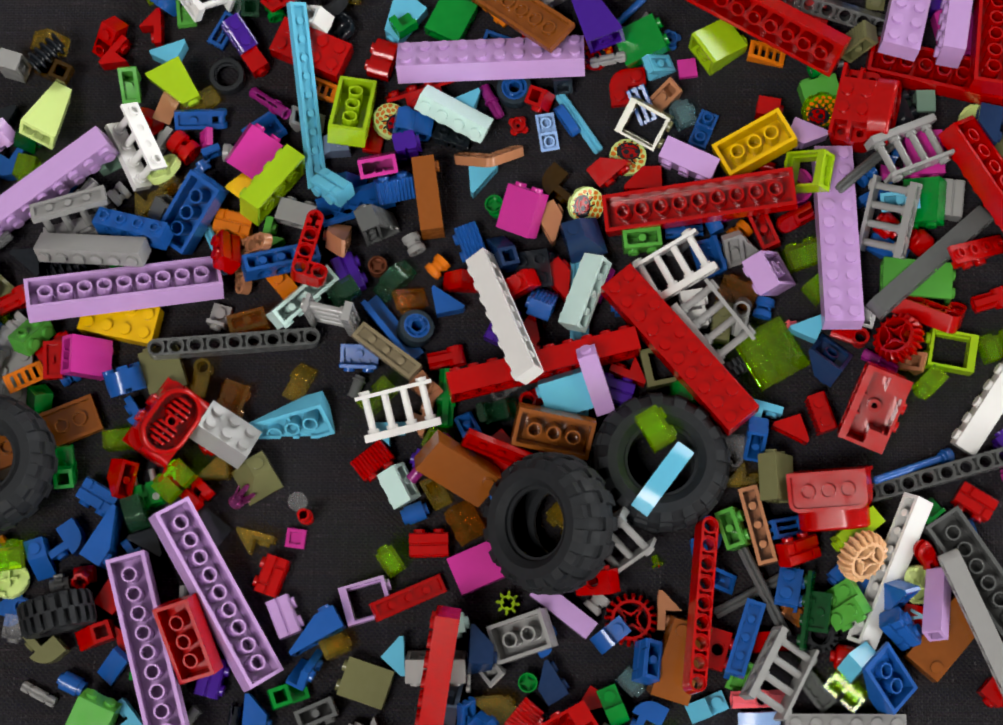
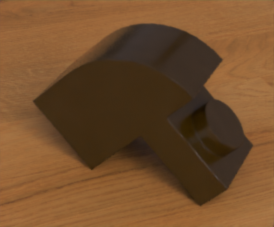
[34,59,75,87]
[542,162,572,206]

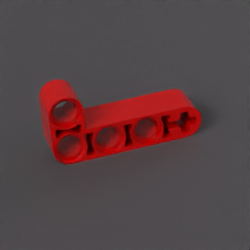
[290,209,328,288]
[891,296,967,334]

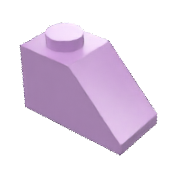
[791,117,828,150]

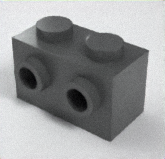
[293,696,340,725]

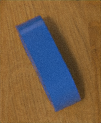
[553,104,580,138]

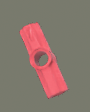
[729,690,785,709]

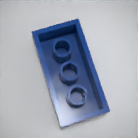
[160,169,229,255]

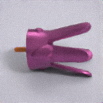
[228,484,256,509]

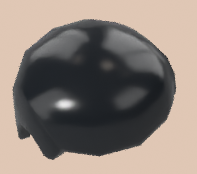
[328,12,355,41]

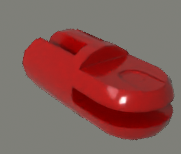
[776,201,815,233]
[913,539,940,570]

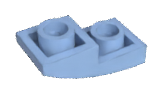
[535,112,560,152]
[738,711,781,725]

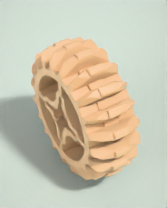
[836,530,888,582]

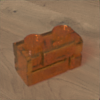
[226,306,271,333]

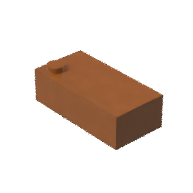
[411,154,445,240]
[510,402,597,460]
[414,430,502,507]
[902,596,974,683]
[646,615,712,706]

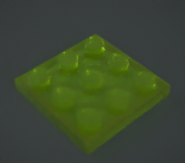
[735,316,810,391]

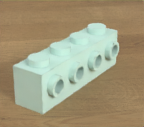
[414,84,494,144]
[558,253,612,333]
[266,264,339,330]

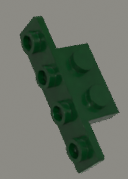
[797,570,834,651]

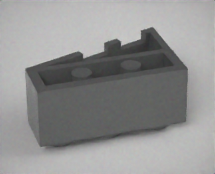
[353,204,402,247]

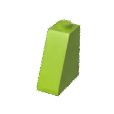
[145,56,202,108]

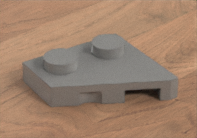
[721,230,759,269]

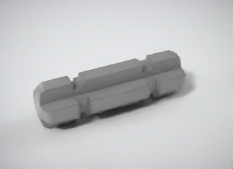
[590,51,626,68]
[20,681,58,707]

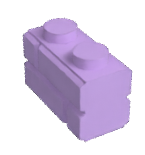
[265,594,305,640]

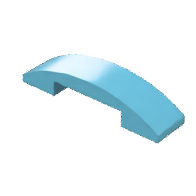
[631,441,694,517]

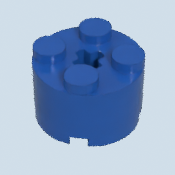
[102,362,147,398]

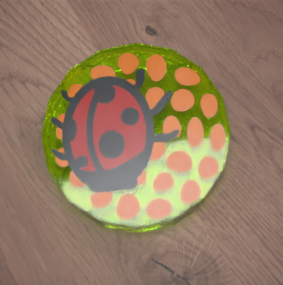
[801,92,835,128]

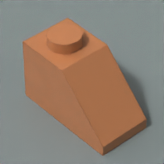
[540,199,564,246]
[323,224,352,258]

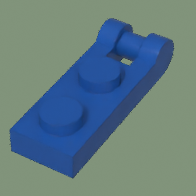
[174,108,228,130]

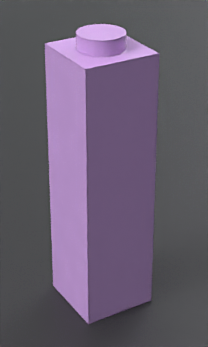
[576,344,615,417]
[922,567,951,642]
[529,593,598,640]

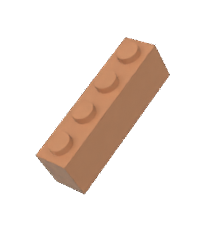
[738,484,778,567]

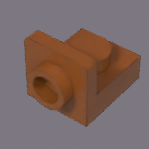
[779,606,804,628]

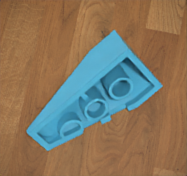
[249,391,336,439]

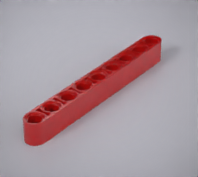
[682,516,719,695]

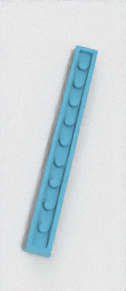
[286,1,325,189]

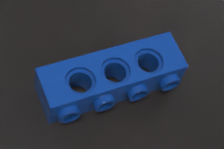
[92,207,174,251]
[240,244,321,282]

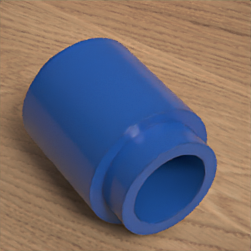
[400,500,430,525]
[57,671,88,697]

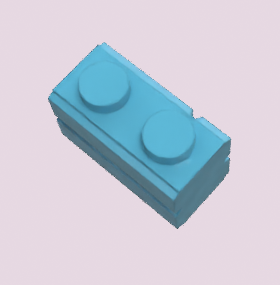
[310,167,355,208]

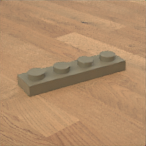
[351,322,423,381]

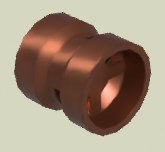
[368,256,388,279]

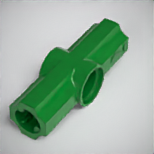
[436,368,456,428]

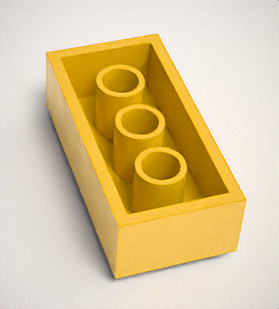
[711,108,798,176]
[77,307,165,348]

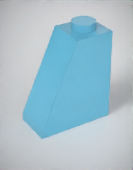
[384,0,428,44]

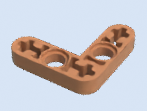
[454,145,524,167]
[235,232,273,295]

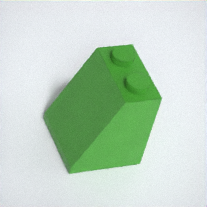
[65,688,122,725]

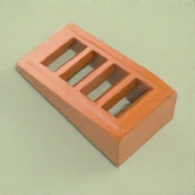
[746,39,786,68]
[315,76,338,103]
[2,360,44,394]

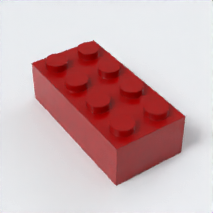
[269,16,354,84]
[152,593,224,685]

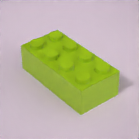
[327,75,377,148]
[239,144,305,226]

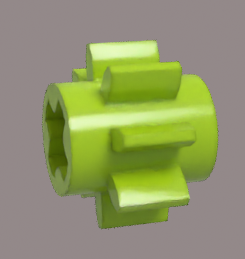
[496,591,520,616]

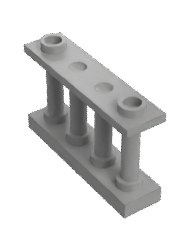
[864,113,955,184]
[859,174,923,260]
[29,185,117,234]
[671,278,756,365]
[300,292,360,337]
[597,506,657,583]
[739,625,820,721]

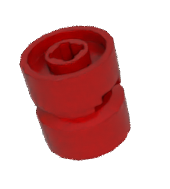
[166,129,202,165]
[179,476,216,512]

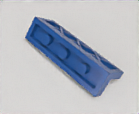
[315,182,396,227]
[361,295,424,360]
[723,598,766,680]

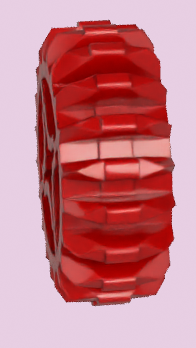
[872,313,925,364]
[604,593,657,647]

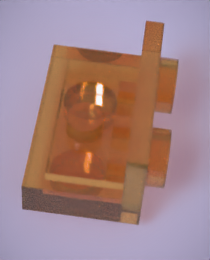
[715,274,758,313]
[216,378,251,418]
[444,500,486,547]

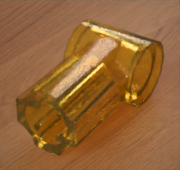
[189,358,214,398]

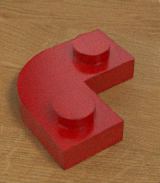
[609,67,646,108]

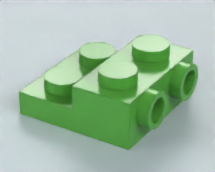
[825,578,873,633]

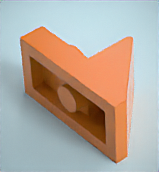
[266,274,298,300]

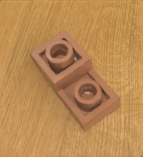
[152,92,180,126]

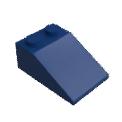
[79,504,125,569]
[289,604,347,657]
[862,642,918,715]

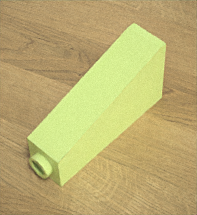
[19,81,72,150]

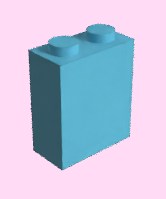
[535,368,594,413]

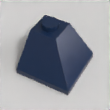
[560,218,608,264]
[808,333,853,387]
[467,624,497,674]

